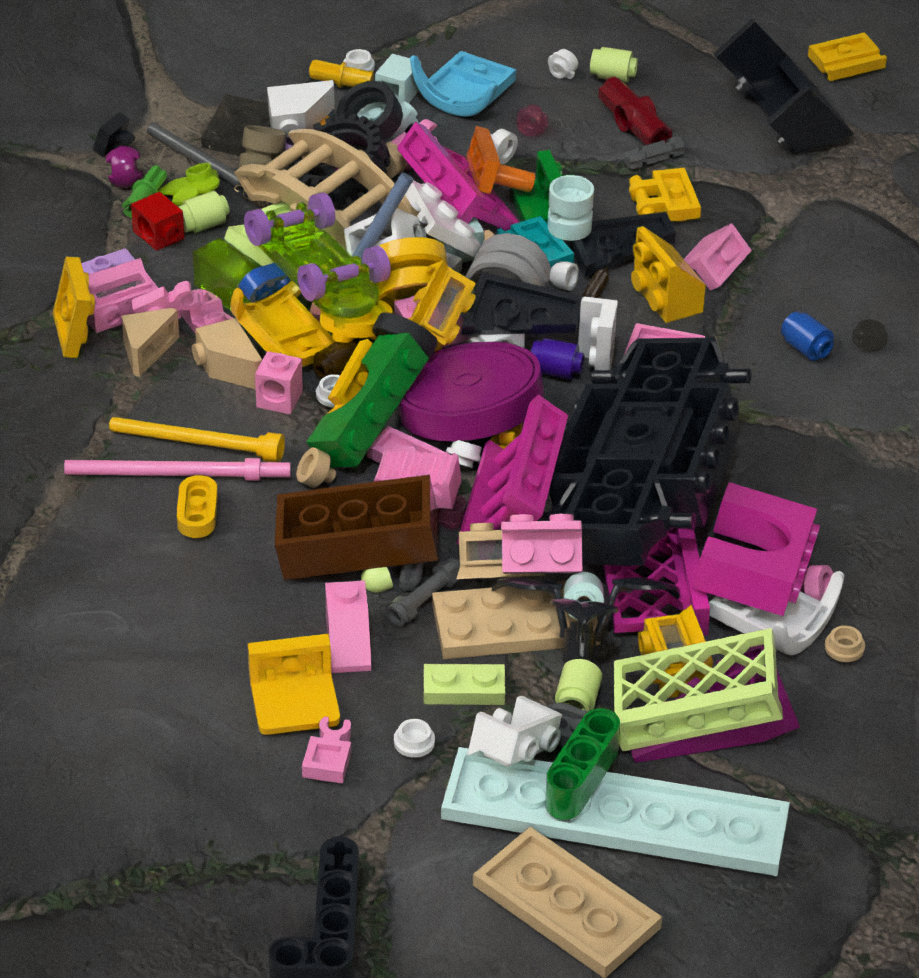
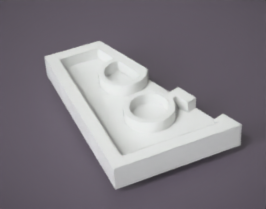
[405,180,481,257]

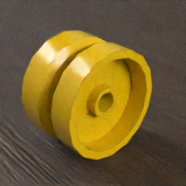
[372,237,452,314]

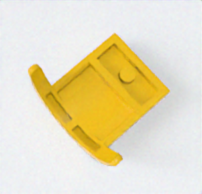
[230,276,335,367]

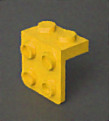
[247,634,340,735]

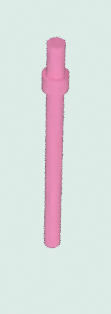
[64,458,291,481]

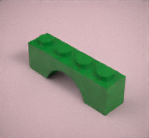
[306,333,429,468]

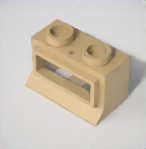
[456,523,546,579]

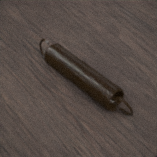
[582,266,609,298]

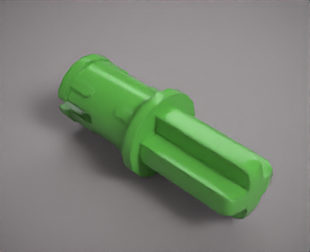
[122,165,167,218]

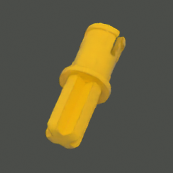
[309,60,374,88]

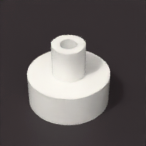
[490,129,518,164]

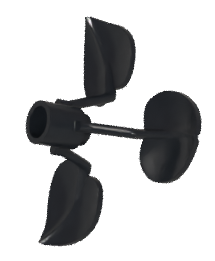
[492,576,680,663]

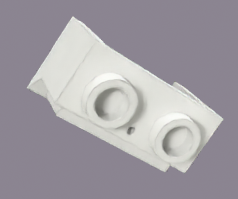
[467,696,562,767]

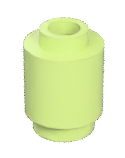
[590,47,638,83]
[178,191,230,233]
[555,659,602,711]

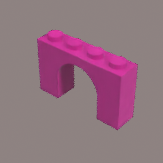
[692,482,820,616]

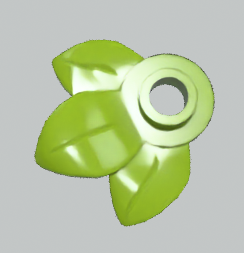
[158,163,220,206]

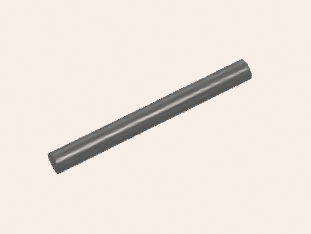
[147,123,243,189]

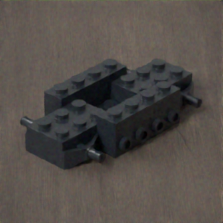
[537,337,752,566]

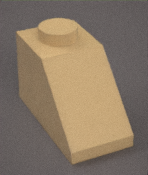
[192,318,262,389]

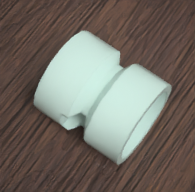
[548,175,594,241]

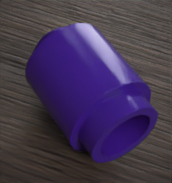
[531,338,585,380]

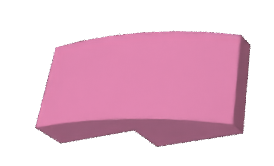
[180,289,233,333]

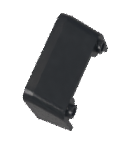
[713,19,854,153]

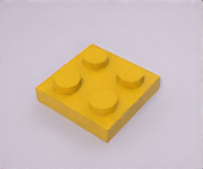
[52,257,95,358]

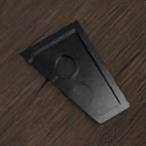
[569,212,676,277]
[461,272,584,335]

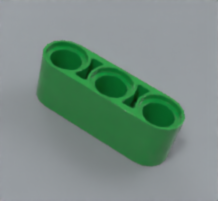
[545,708,620,820]

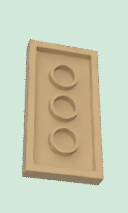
[432,581,600,659]
[473,826,662,978]

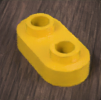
[177,475,218,538]

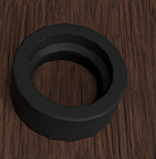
[336,81,403,146]

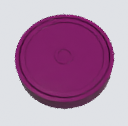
[398,342,545,441]

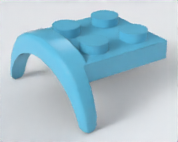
[410,51,516,117]

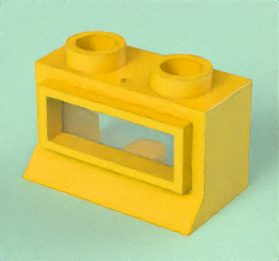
[408,260,476,348]
[638,605,713,698]

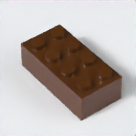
[275,474,438,580]

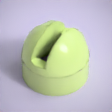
[361,567,393,593]

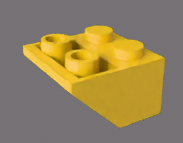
[631,226,706,323]

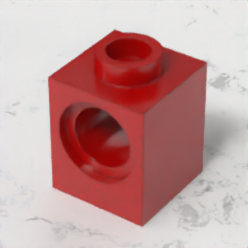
[131,192,185,251]

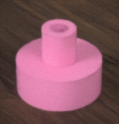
[800,565,834,601]

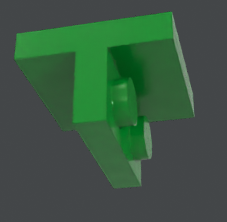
[509,150,575,224]

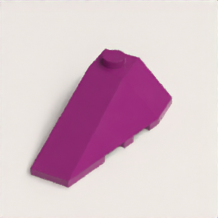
[631,644,800,763]

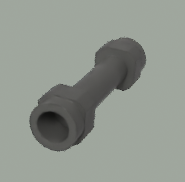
[386,557,460,627]

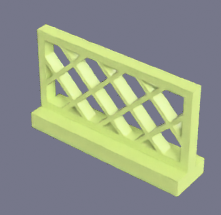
[614,628,783,751]

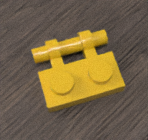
[629,168,701,221]

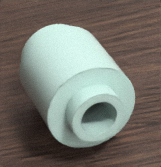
[564,572,604,620]

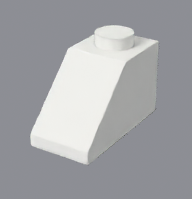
[267,80,335,138]

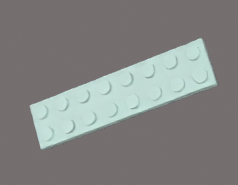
[441,747,790,876]

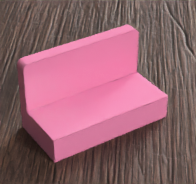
[684,223,752,291]

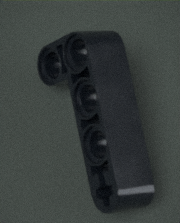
[268,836,359,978]

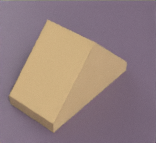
[122,308,179,377]

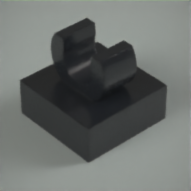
[93,112,135,157]

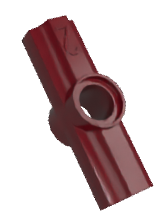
[598,76,673,145]

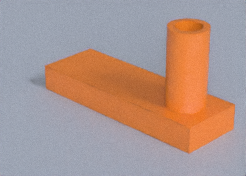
[466,126,535,194]

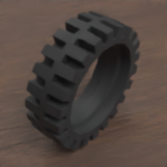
[288,114,390,205]

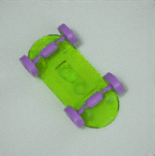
[244,192,391,319]

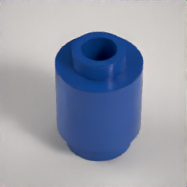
[781,312,834,361]

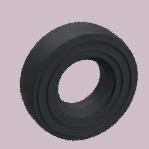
[372,312,438,359]

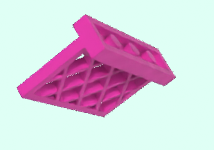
[397,122,520,231]
[603,529,710,636]

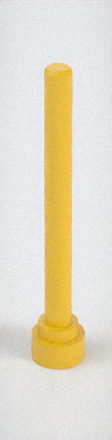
[109,417,285,462]

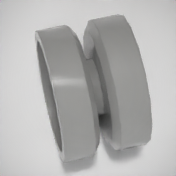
[465,233,551,294]

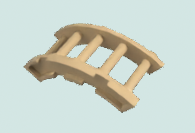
[234,129,426,277]

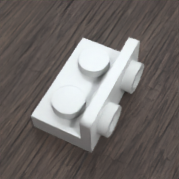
[578,297,618,370]

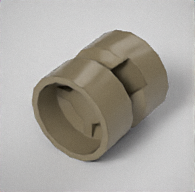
[238,125,287,169]

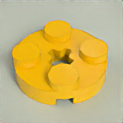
[320,295,393,343]

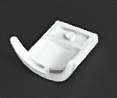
[709,571,844,655]

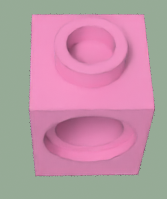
[255,351,303,414]

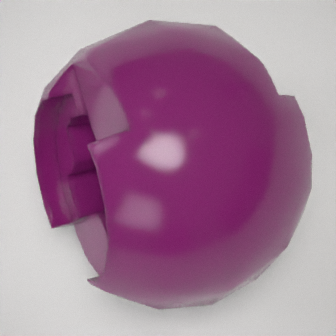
[106,146,142,188]

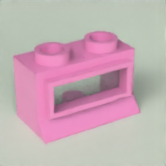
[87,258,158,333]

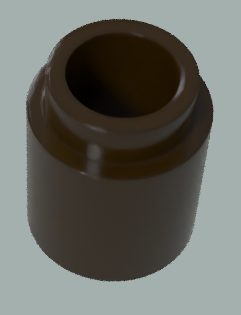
[313,338,361,380]

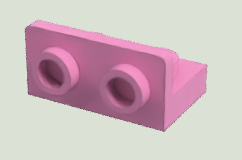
[501,514,582,574]

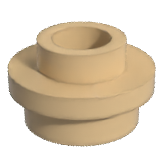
[825,625,865,662]

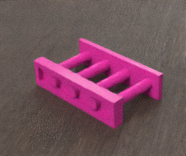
[456,394,568,560]

